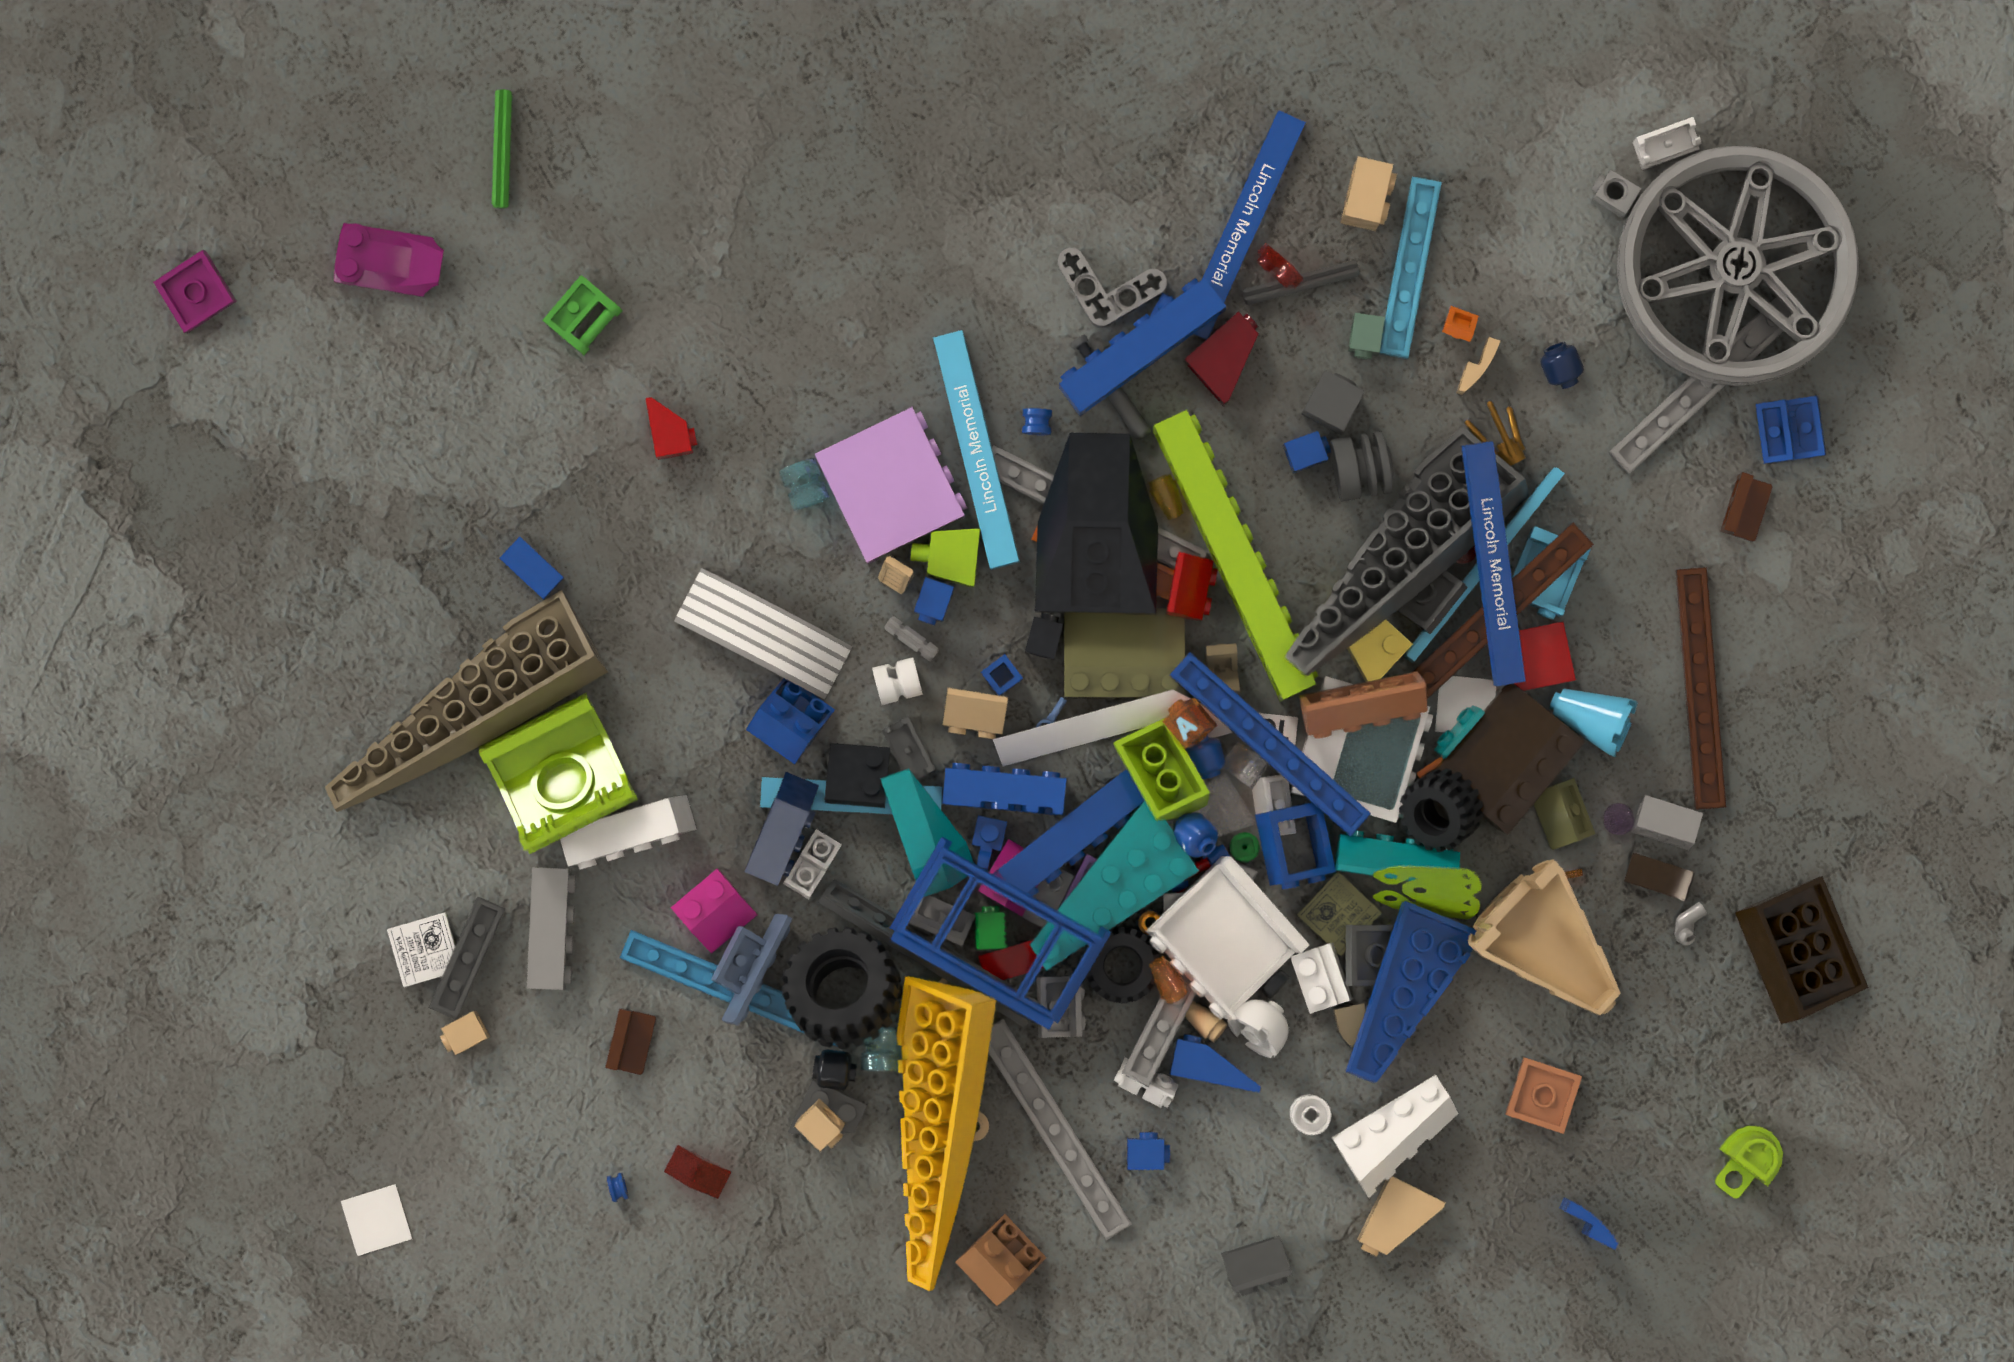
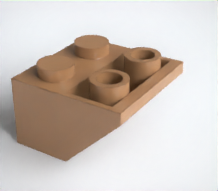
[955,1214,1046,1306]

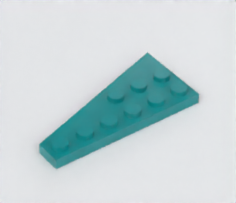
[1030,800,1199,971]

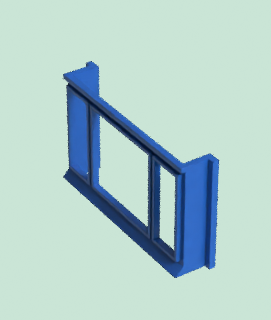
[890,836,1111,1030]

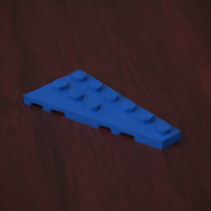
[1346,901,1476,1083]

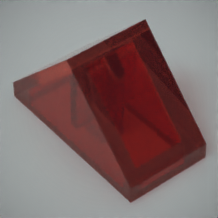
[664,1145,732,1199]

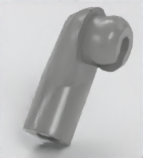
[1674,902,1707,946]

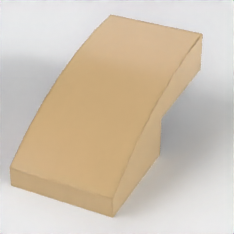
[1456,337,1500,395]

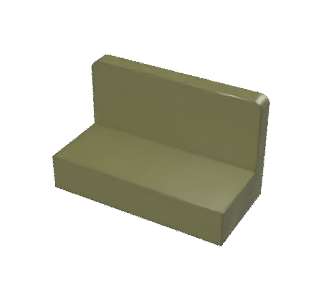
[1534,778,1596,850]

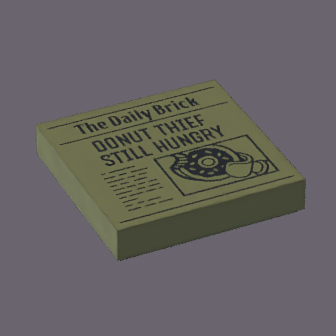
[1297,871,1382,957]

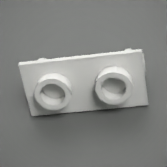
[1113,1057,1179,1108]

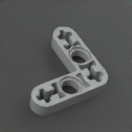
[1058,248,1167,327]

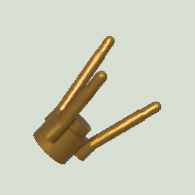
[1465,401,1526,466]

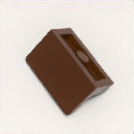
[1720,472,1772,542]
[605,1008,656,1075]

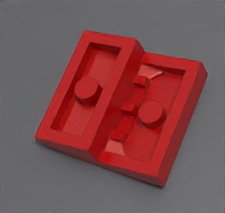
[1514,621,1576,691]

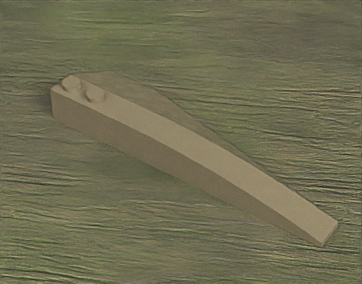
[325,590,608,812]

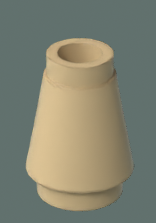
[1185,1001,1228,1043]

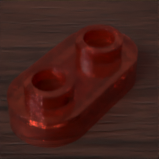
[1257,243,1304,289]

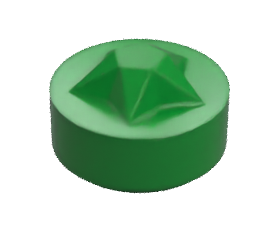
[1229,832,1260,862]

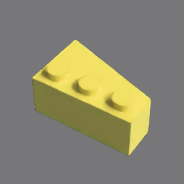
[1347,620,1413,682]

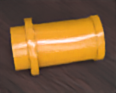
[1138,911,1160,935]

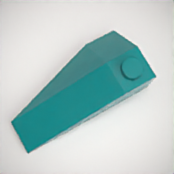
[880,769,974,897]

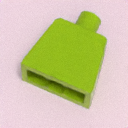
[910,529,980,588]

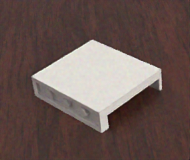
[1146,856,1309,1020]

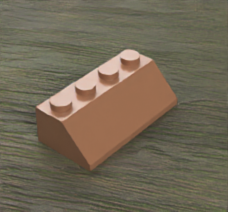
[1299,672,1428,738]

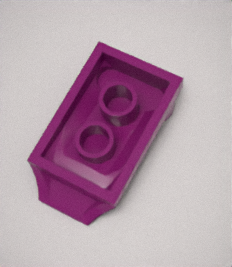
[334,223,444,297]

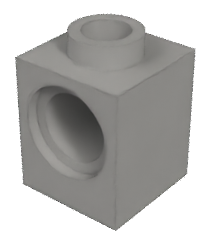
[1591,170,1642,218]

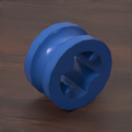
[607,1173,629,1202]

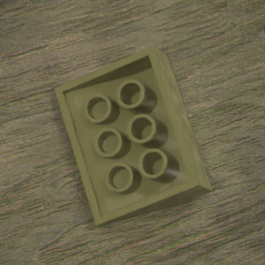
[1064,608,1185,699]

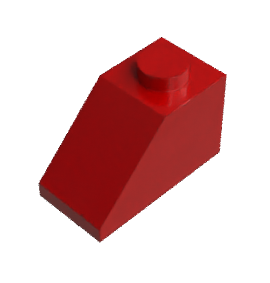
[645,397,698,460]

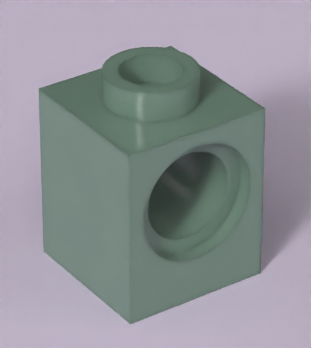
[1348,313,1385,360]

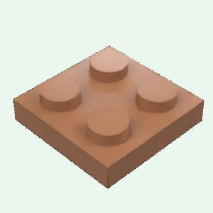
[1505,1057,1582,1134]

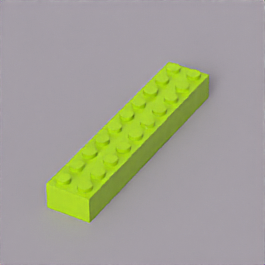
[1152,410,1318,702]

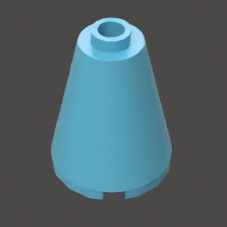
[1550,689,1638,757]

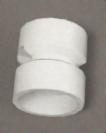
[872,657,923,705]
[1289,1094,1331,1135]

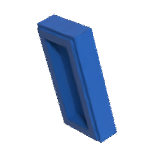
[499,537,564,600]

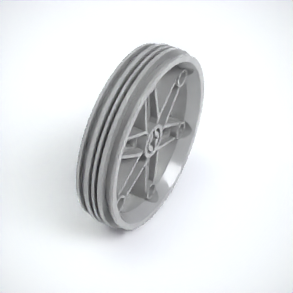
[1617,146,1859,386]

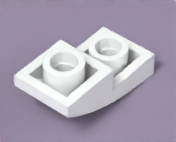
[783,829,842,899]

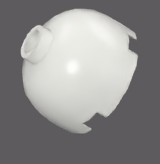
[1227,1000,1289,1058]

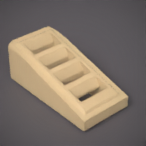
[878,556,914,594]

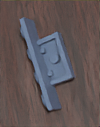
[711,914,792,1025]

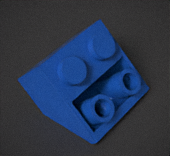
[746,678,835,764]

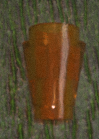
[1149,957,1188,1004]

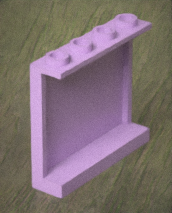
[815,407,967,565]

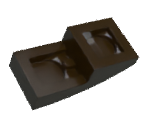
[1624,853,1695,901]

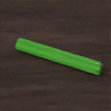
[492,89,512,208]

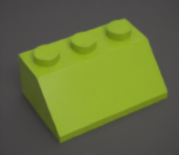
[1113,717,1210,821]

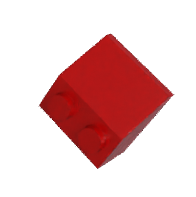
[1166,552,1218,621]

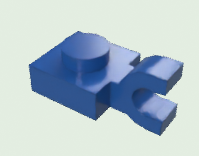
[972,815,1007,871]

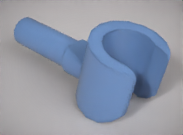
[1036,697,1067,727]

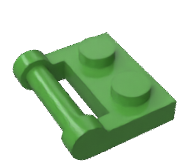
[542,275,623,356]

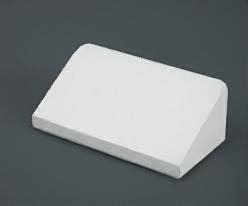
[1251,775,1296,836]

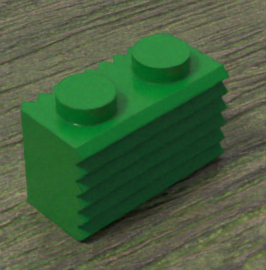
[975,906,1007,949]

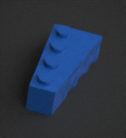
[942,763,1066,816]

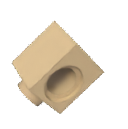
[440,1010,490,1055]
[794,1098,845,1151]

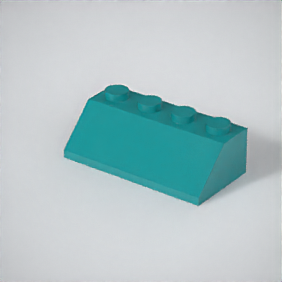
[1334,830,1460,882]

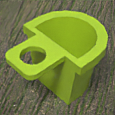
[1715,1126,1783,1199]

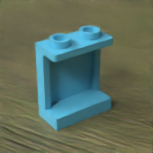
[1512,526,1591,620]

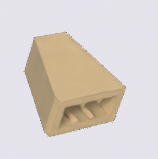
[1357,1176,1446,1257]

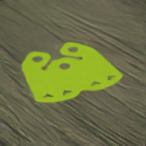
[1372,866,1481,920]

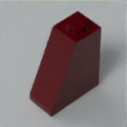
[1184,311,1259,407]

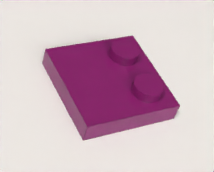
[153,250,237,333]

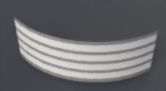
[674,568,852,700]

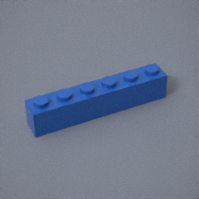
[1059,278,1227,417]
[993,769,1144,903]

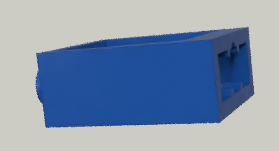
[1255,802,1336,890]

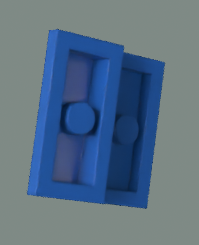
[1755,395,1827,464]
[1559,1197,1618,1250]

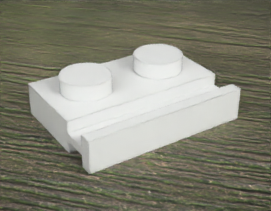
[1290,942,1353,1014]

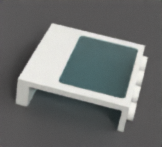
[1290,676,1433,823]

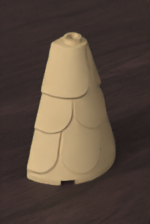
[1468,860,1621,1015]

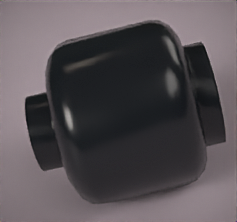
[812,1049,857,1090]

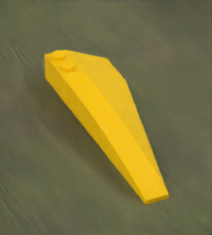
[897,976,996,1291]

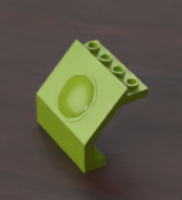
[478,693,638,854]

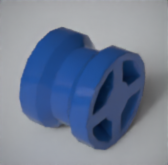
[1022,408,1052,435]

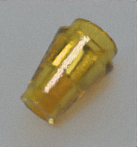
[1149,473,1184,520]

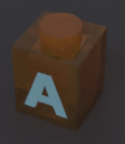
[1162,698,1218,749]

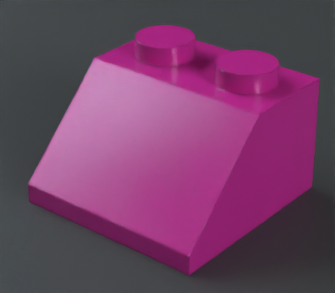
[671,869,758,954]

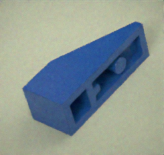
[1169,1034,1261,1093]

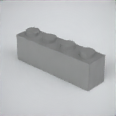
[527,867,576,990]

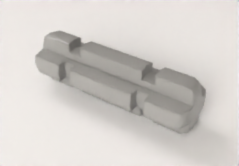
[884,616,939,661]

